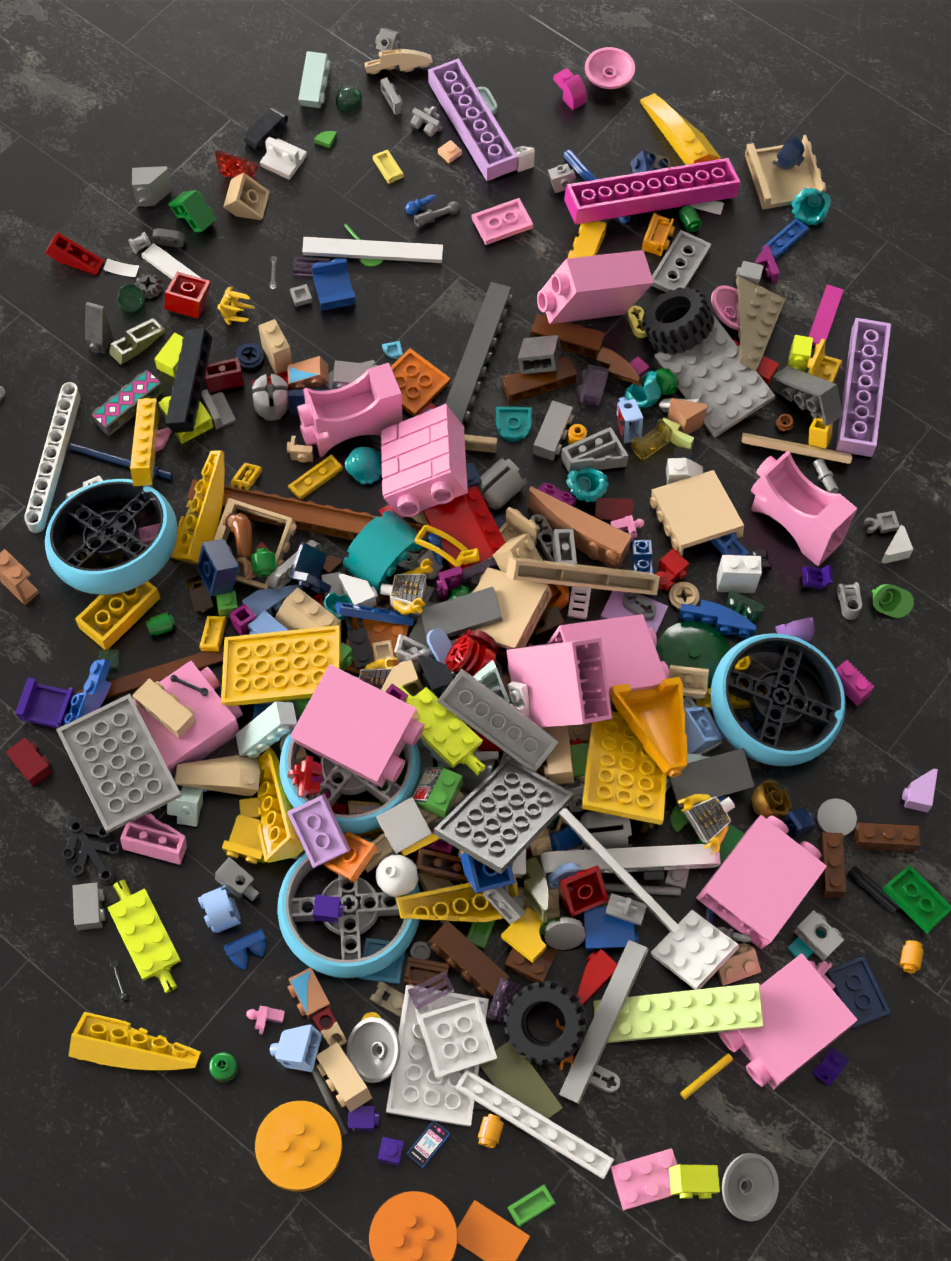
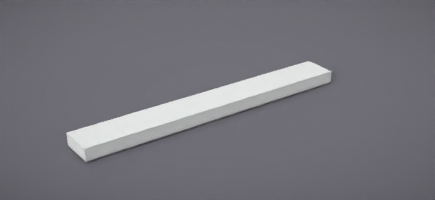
[302,237,443,263]
[558,808,680,933]
[455,1069,614,1179]

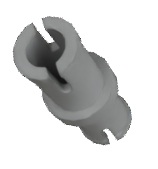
[813,458,839,494]

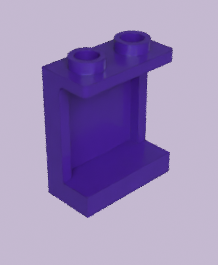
[15,677,76,729]

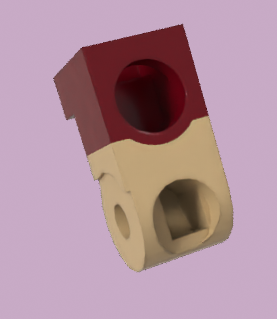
[312,1007,347,1047]

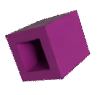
[229,604,256,636]

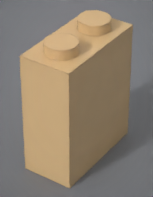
[258,319,292,374]

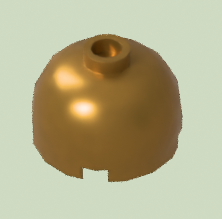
[751,780,792,819]

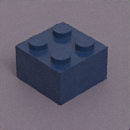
[196,539,239,596]

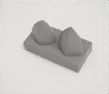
[483,885,525,925]

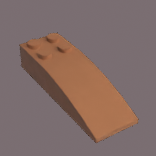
[528,487,632,569]

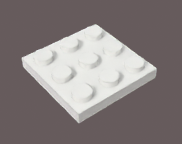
[651,910,739,990]
[417,997,497,1079]

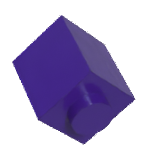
[312,895,345,923]
[348,1106,379,1132]
[378,1137,404,1167]

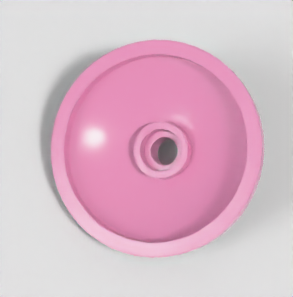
[585,47,635,89]
[711,286,739,331]

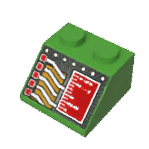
[412,767,463,819]

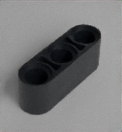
[243,107,288,150]

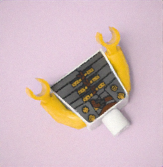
[380,559,433,615]
[356,657,397,690]
[678,794,735,855]

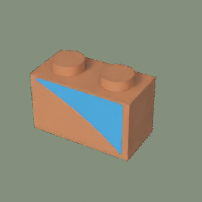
[288,356,329,390]
[288,967,331,1020]

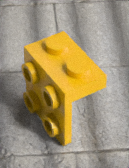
[807,339,842,383]
[222,815,265,864]

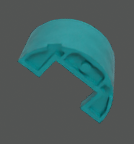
[343,510,426,595]

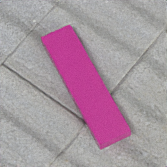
[809,285,844,346]

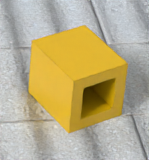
[809,418,833,449]

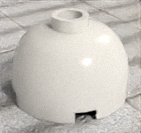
[375,855,418,897]

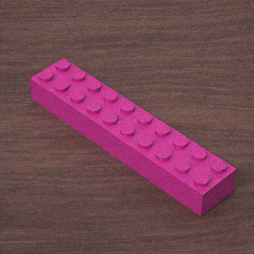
[564,158,741,224]

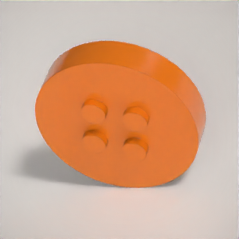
[369,1191,458,1261]

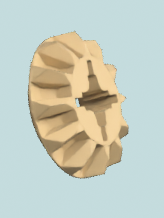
[669,582,699,610]

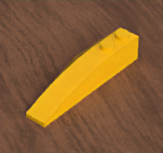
[640,93,721,165]
[170,451,225,565]
[257,748,304,863]
[396,877,520,923]
[69,1012,201,1070]

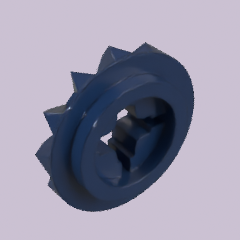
[235,343,264,369]

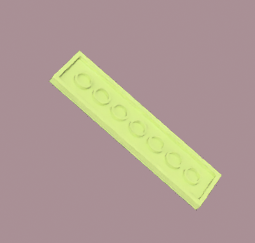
[593,983,764,1043]

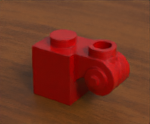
[655,548,689,591]

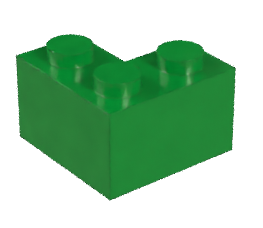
[168,190,217,232]

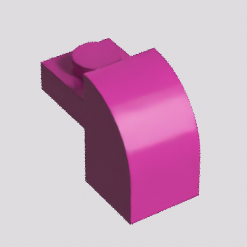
[553,68,587,110]

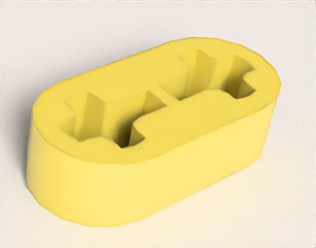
[627,305,647,338]

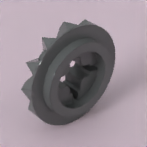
[134,273,163,299]

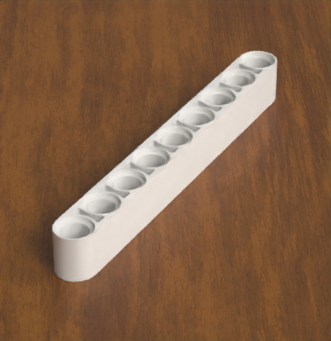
[25,382,81,533]
[541,844,721,876]

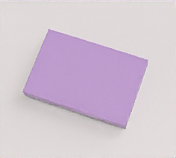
[601,591,668,633]
[287,794,351,868]

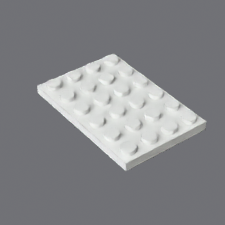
[386,985,489,1127]

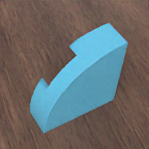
[382,341,403,359]

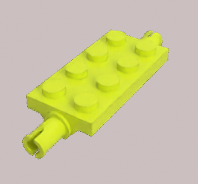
[398,685,486,776]
[107,880,181,993]

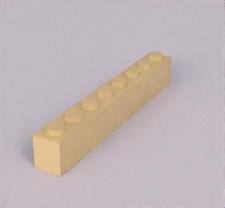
[506,557,660,595]

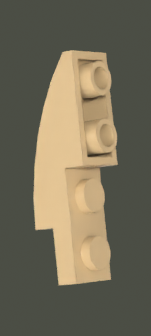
[364,49,433,74]

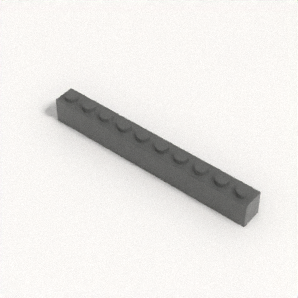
[445,282,513,431]

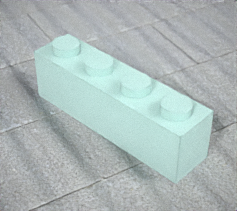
[236,701,297,759]

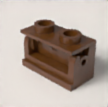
[404,957,449,991]

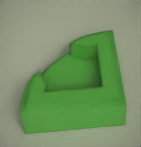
[314,131,337,148]
[670,805,689,834]

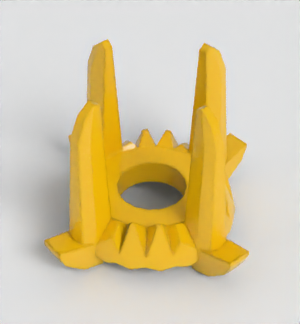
[217,287,255,325]

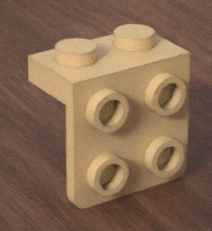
[499,507,538,546]

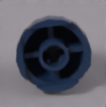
[772,134,805,170]

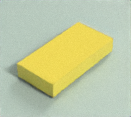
[373,149,404,184]

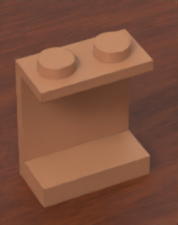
[0,549,39,605]

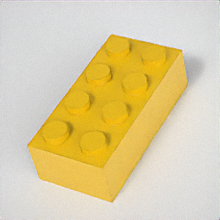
[75,581,160,651]

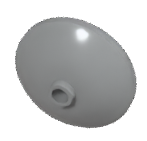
[347,1017,400,1083]
[722,1153,779,1221]

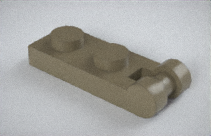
[369,981,404,1018]

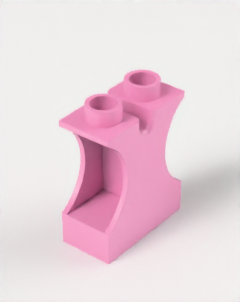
[297,363,403,457]
[751,451,857,566]

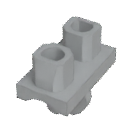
[410,106,443,137]
[605,893,647,925]

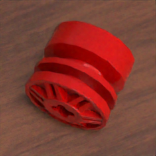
[445,635,496,676]

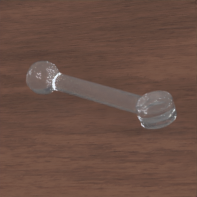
[269,256,277,289]

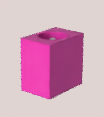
[629,357,649,377]

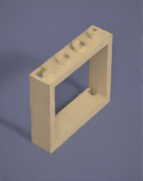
[213,498,296,590]

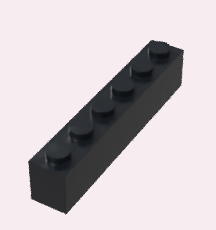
[165,328,213,433]

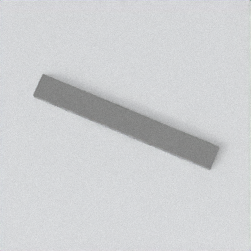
[559,940,649,1104]

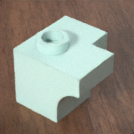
[167,786,203,827]

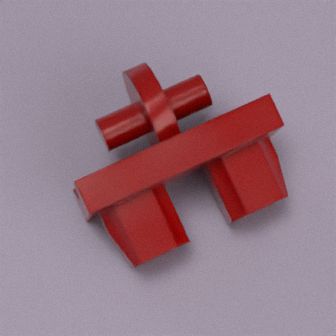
[287,756,322,798]

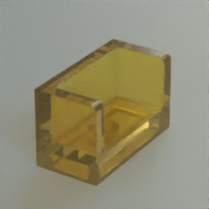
[631,418,673,461]

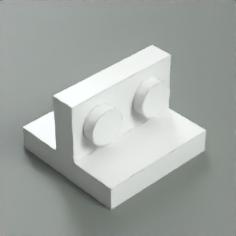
[260,137,307,180]

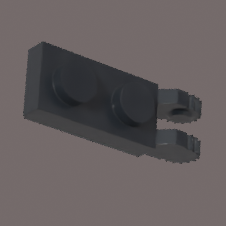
[345,616,374,670]

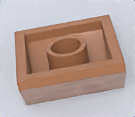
[667,398,708,435]

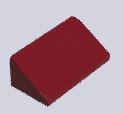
[595,498,633,521]

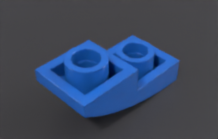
[632,540,653,573]

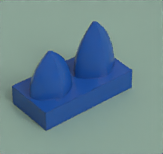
[223,928,266,970]

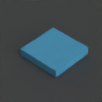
[359,938,406,985]

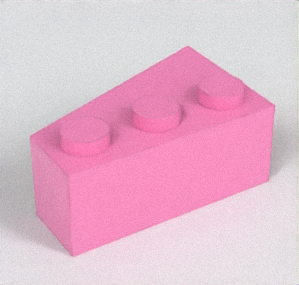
[120,814,187,865]

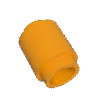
[567,424,587,445]
[900,941,924,973]
[478,1114,504,1148]

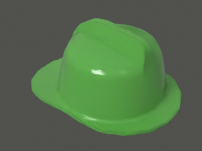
[872,584,914,618]

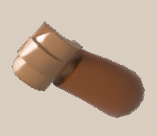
[223,512,256,580]

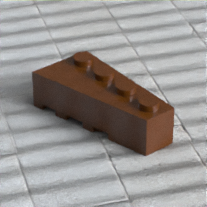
[425,920,509,997]

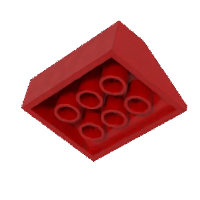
[422,485,506,573]

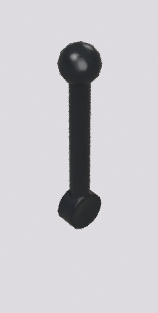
[170,675,208,696]
[110,961,129,1001]

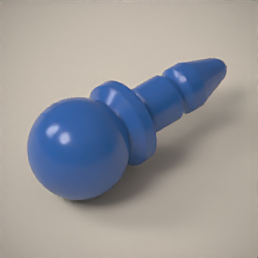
[405,195,436,215]
[426,533,443,565]

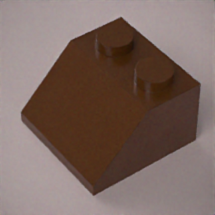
[504,943,559,983]

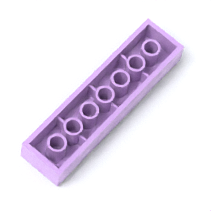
[428,58,518,181]
[836,318,891,457]

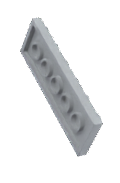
[437,669,559,772]

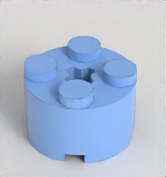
[198,885,241,933]

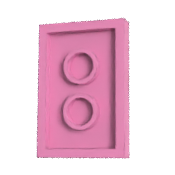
[472,198,533,245]
[610,1148,677,1211]

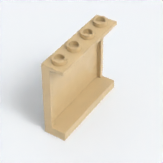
[745,135,826,209]
[650,470,744,556]
[457,567,552,649]

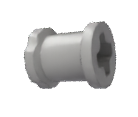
[128,232,151,254]

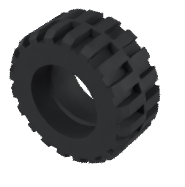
[642,287,714,355]
[504,981,588,1065]

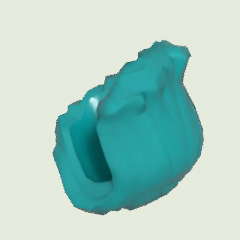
[792,187,831,226]
[625,371,661,408]
[345,447,382,485]
[566,467,609,502]

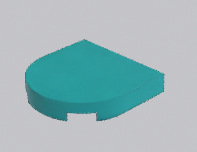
[496,407,532,442]

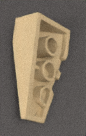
[175,755,260,797]

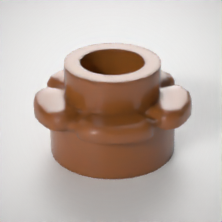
[776,414,794,431]

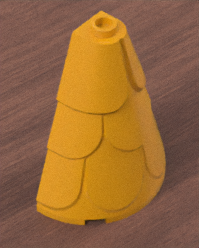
[609,677,687,777]

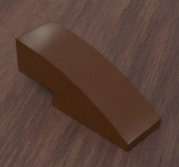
[596,347,645,387]

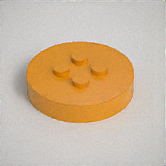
[255,1101,343,1192]

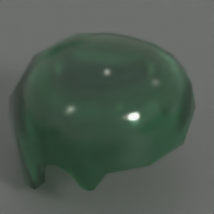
[335,85,362,112]
[117,284,145,313]

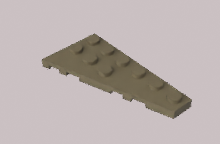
[736,275,785,371]

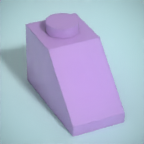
[902,769,938,812]

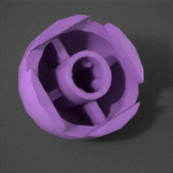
[775,617,815,642]

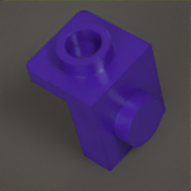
[802,565,833,589]
[813,1047,849,1086]

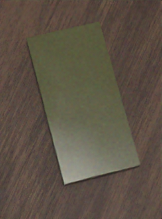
[479,1042,563,1119]

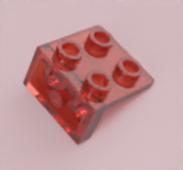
[215,150,258,179]

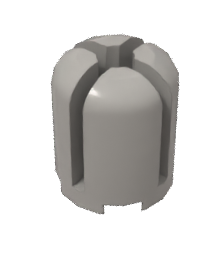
[252,374,289,421]
[477,457,528,510]
[580,811,632,850]

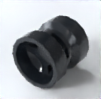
[749,549,772,575]

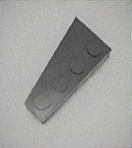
[772,366,843,426]

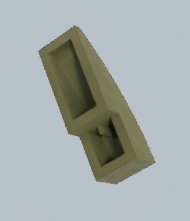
[109,318,165,364]
[521,857,549,923]

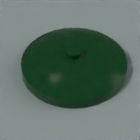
[656,621,730,689]

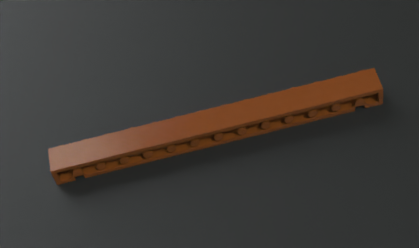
[187,479,443,558]

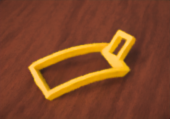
[414,525,480,567]

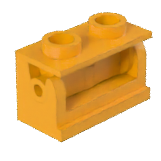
[642,213,675,256]

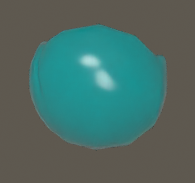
[324,592,353,621]

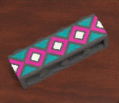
[91,370,163,436]

